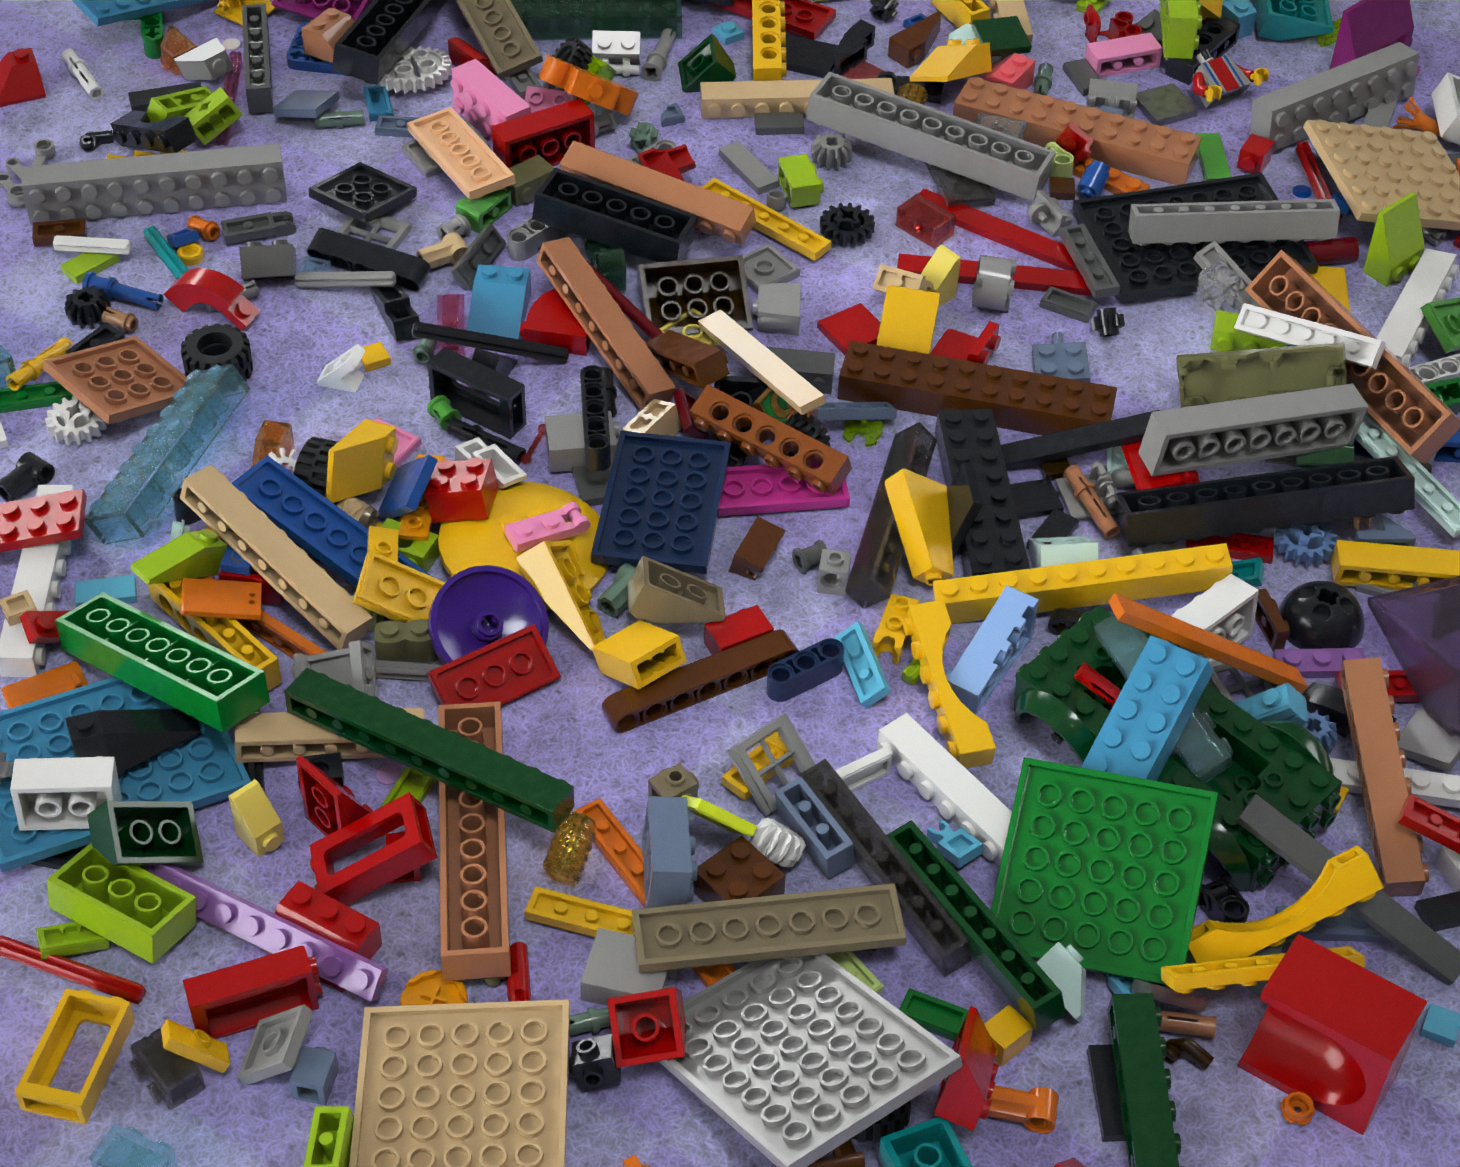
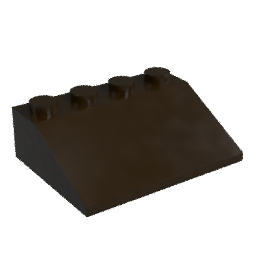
[637,255,753,340]

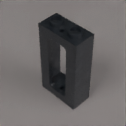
[427,347,527,440]

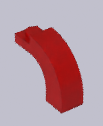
[163,268,260,331]

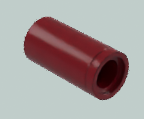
[1304,236,1359,265]

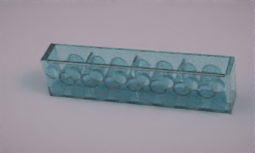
[84,363,251,545]

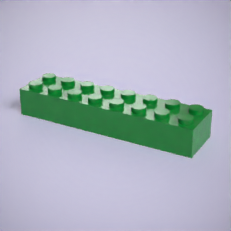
[55,592,270,732]

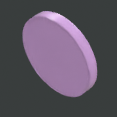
[376,765,401,785]

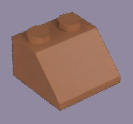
[302,8,355,63]

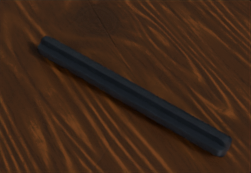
[412,321,569,363]

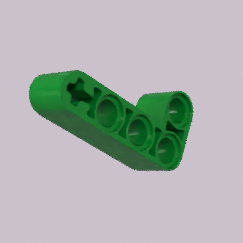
[129,11,167,59]

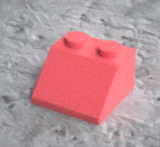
[979,53,1036,90]

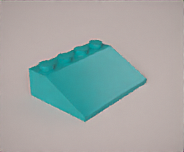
[1252,0,1334,41]

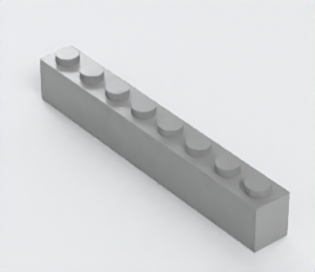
[1128,199,1340,246]

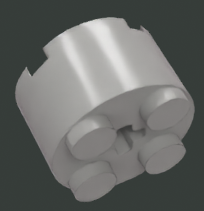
[972,255,1017,312]

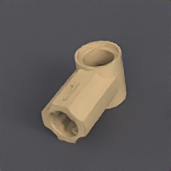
[416,232,469,269]

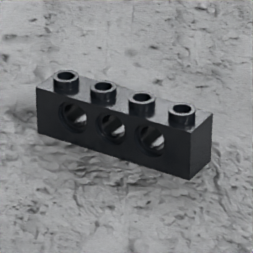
[1165,16,1240,85]

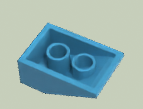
[467,264,531,340]

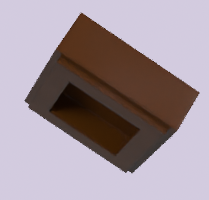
[1049,177,1076,200]

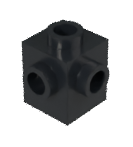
[569,1034,621,1091]

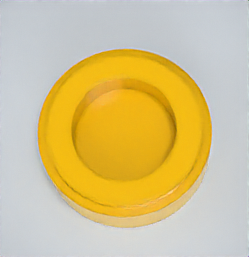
[177,243,204,266]

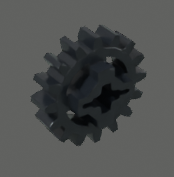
[820,203,875,247]

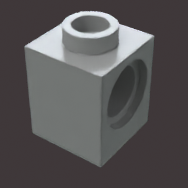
[817,549,851,596]

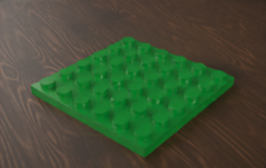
[991,757,1219,987]

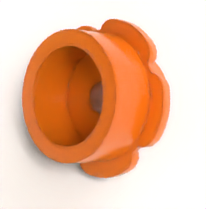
[1280,1092,1315,1125]

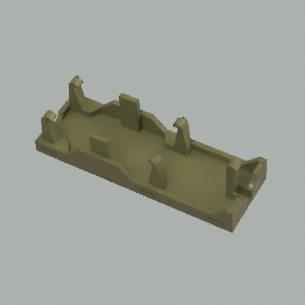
[1176,342,1348,408]

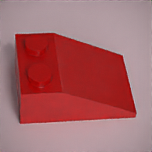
[296,755,373,836]

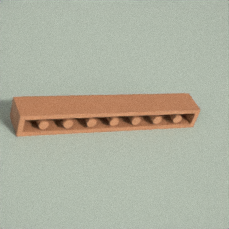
[559,140,756,245]
[536,237,676,411]
[1339,657,1429,897]

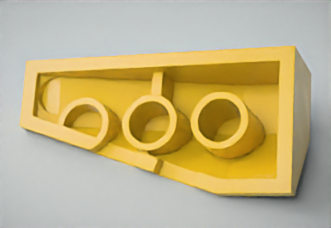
[516,540,606,650]

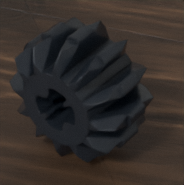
[64,286,111,329]

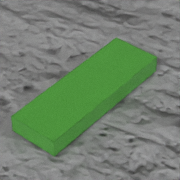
[1195,133,1231,181]

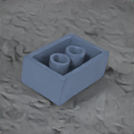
[642,796,698,908]

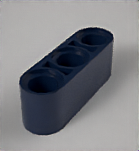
[767,638,844,702]

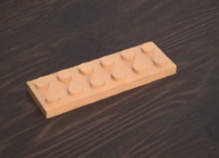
[407,107,516,200]

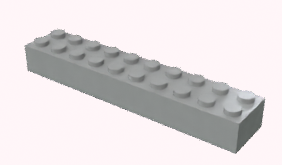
[806,72,1056,201]
[21,143,287,226]

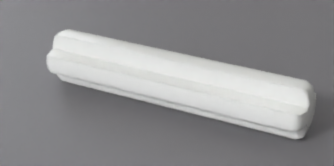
[53,235,131,255]

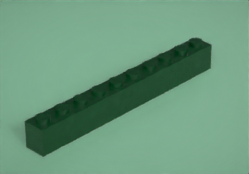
[284,667,574,833]

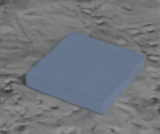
[273,90,340,118]

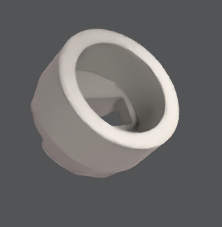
[766,190,787,211]

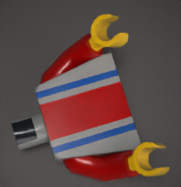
[1193,50,1269,109]

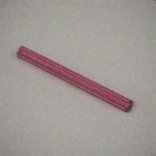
[215,51,242,146]

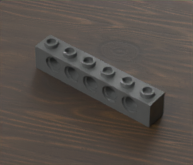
[242,4,273,113]

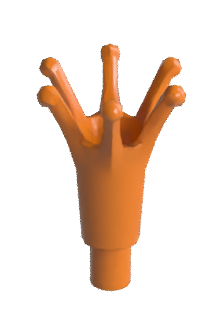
[1393,97,1441,137]

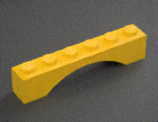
[903,600,996,768]
[1188,845,1384,963]

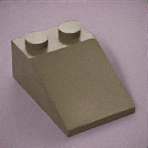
[627,555,726,624]

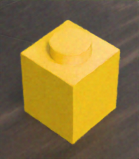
[984,1005,1033,1067]

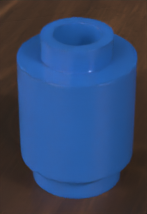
[1077,160,1110,198]

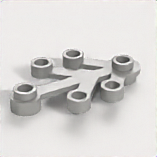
[0,139,56,207]

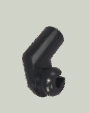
[79,130,114,151]

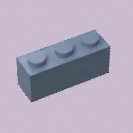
[774,776,856,879]

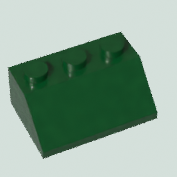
[87,801,204,866]

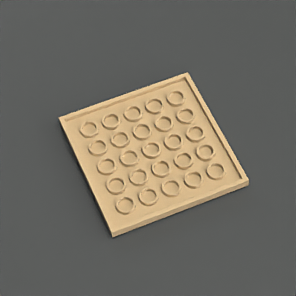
[1303,119,1460,230]
[349,999,571,1167]

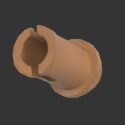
[102,307,138,333]

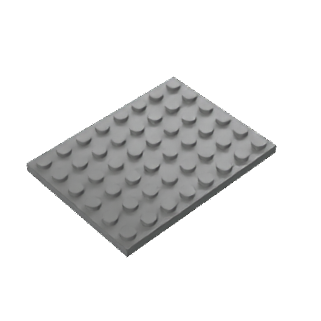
[659,954,963,1167]

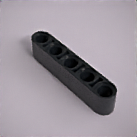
[306,228,431,291]
[580,365,611,472]

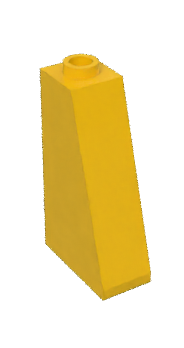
[885,468,954,586]

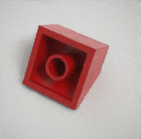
[607,987,686,1068]

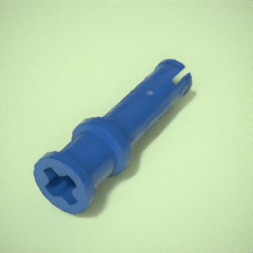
[82,271,164,311]

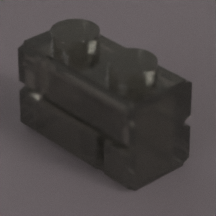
[129,1027,205,1110]

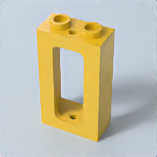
[15,988,135,1125]

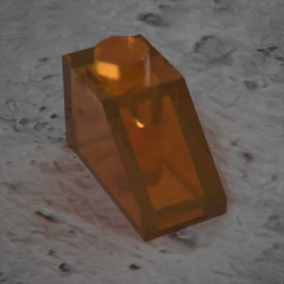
[160,25,197,76]
[251,420,295,468]

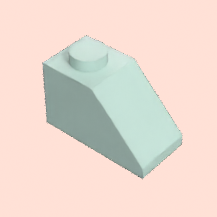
[1036,942,1086,1022]

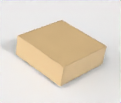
[0,590,37,626]

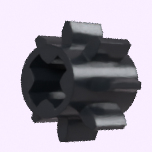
[869,0,899,22]
[1091,307,1125,337]

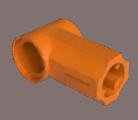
[987,1085,1059,1134]

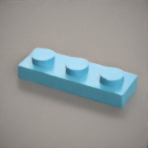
[834,621,891,708]

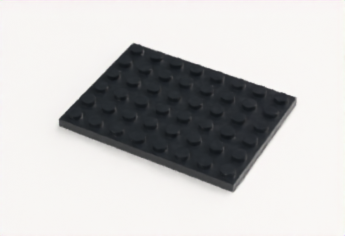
[1072,172,1319,303]

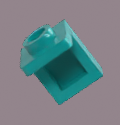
[1230,556,1264,587]

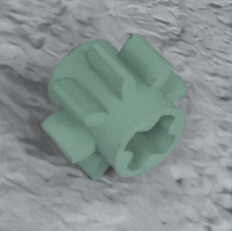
[629,122,660,152]

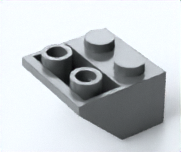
[239,240,296,281]

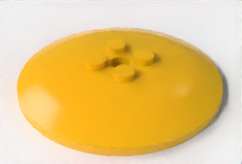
[438,481,610,610]

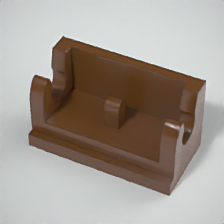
[729,516,786,580]

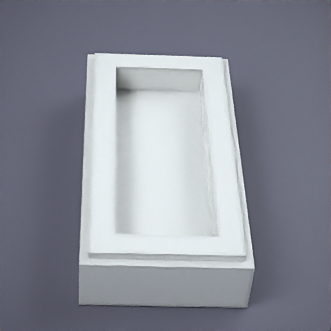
[833,746,893,797]

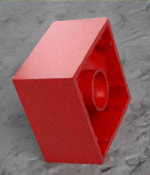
[1238,934,1428,1135]

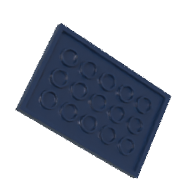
[591,431,731,575]

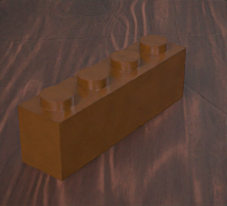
[646,330,730,389]

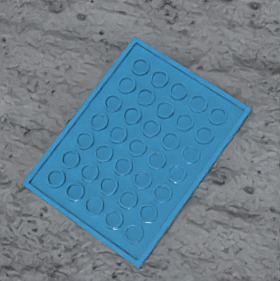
[0,677,251,872]

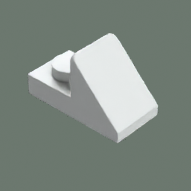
[316,344,366,392]

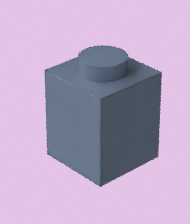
[289,1046,339,1105]

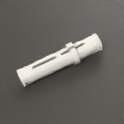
[61,49,104,100]

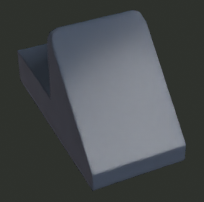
[1354,515,1416,547]

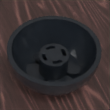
[1278,581,1365,649]

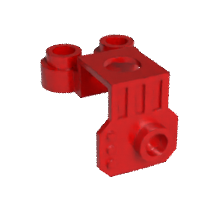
[1083,4,1142,43]

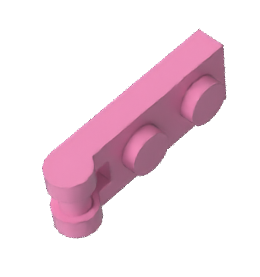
[504,502,591,553]

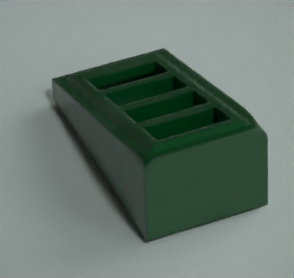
[1292,444,1354,468]

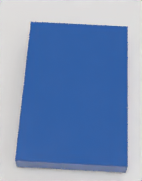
[378,455,438,521]

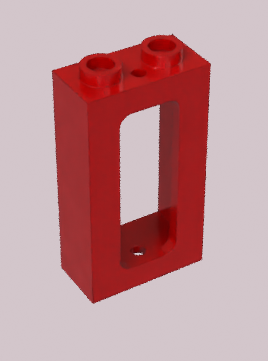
[309,792,437,905]
[182,945,323,1040]

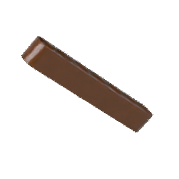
[602,629,799,733]

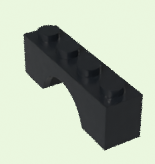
[110,110,198,153]

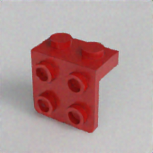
[930,321,1001,364]

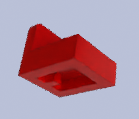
[1054,122,1094,167]

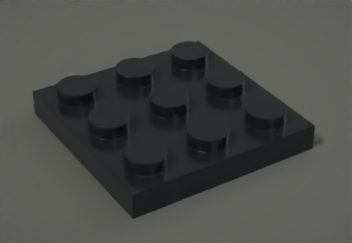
[309,162,417,223]

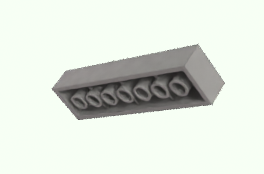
[1249,42,1420,152]
[1138,383,1368,476]

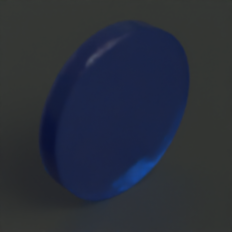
[1292,185,1312,198]

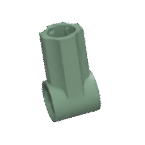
[597,563,636,617]

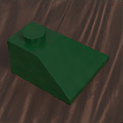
[678,33,736,93]

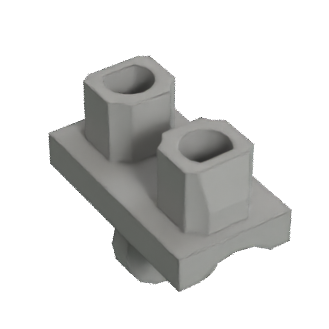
[1028,190,1073,237]

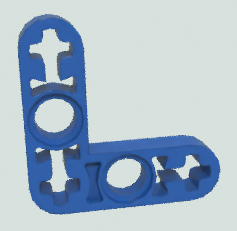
[286,21,343,75]

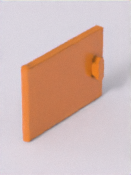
[180,578,262,620]
[1,660,88,709]

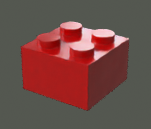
[424,457,499,523]

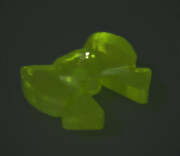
[842,420,883,448]

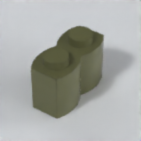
[374,619,438,663]

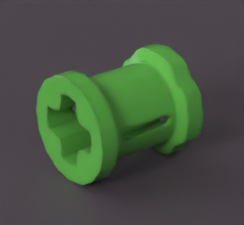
[427,395,462,431]

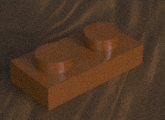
[32,218,87,247]
[1255,588,1290,652]

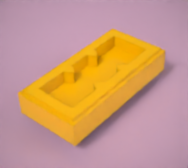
[367,526,399,562]
[161,1019,230,1073]

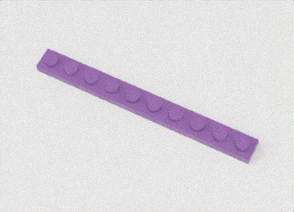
[137,865,388,1001]

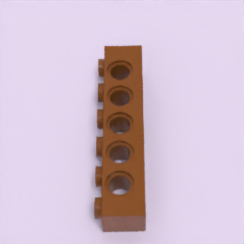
[689,384,852,495]

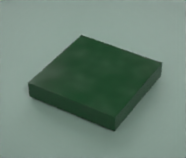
[972,16,1032,57]

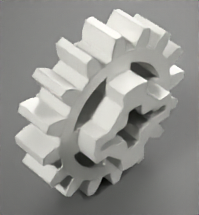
[45,395,107,445]

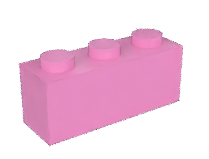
[1085,32,1163,78]

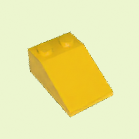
[910,38,992,82]
[326,419,399,503]

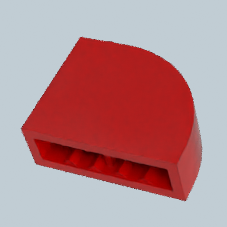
[520,288,592,356]

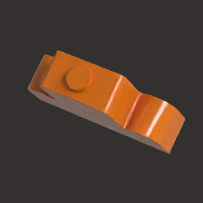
[538,54,639,116]

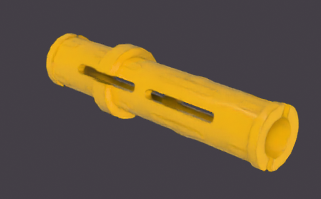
[5,337,73,391]

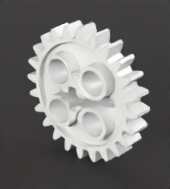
[378,46,452,93]

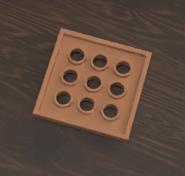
[43,336,201,425]

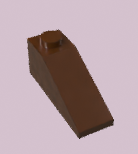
[888,11,942,69]

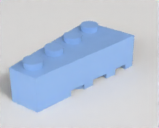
[946,585,1039,715]

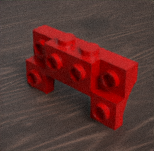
[638,144,704,234]

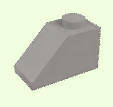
[174,37,235,80]

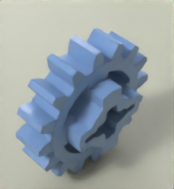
[1273,521,1337,567]

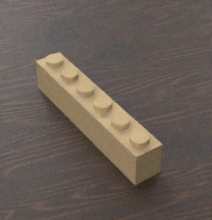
[235,708,425,763]

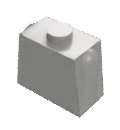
[752,282,801,336]

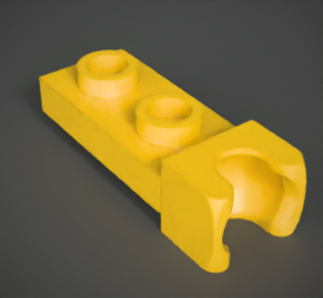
[872,593,919,665]
[722,731,794,801]

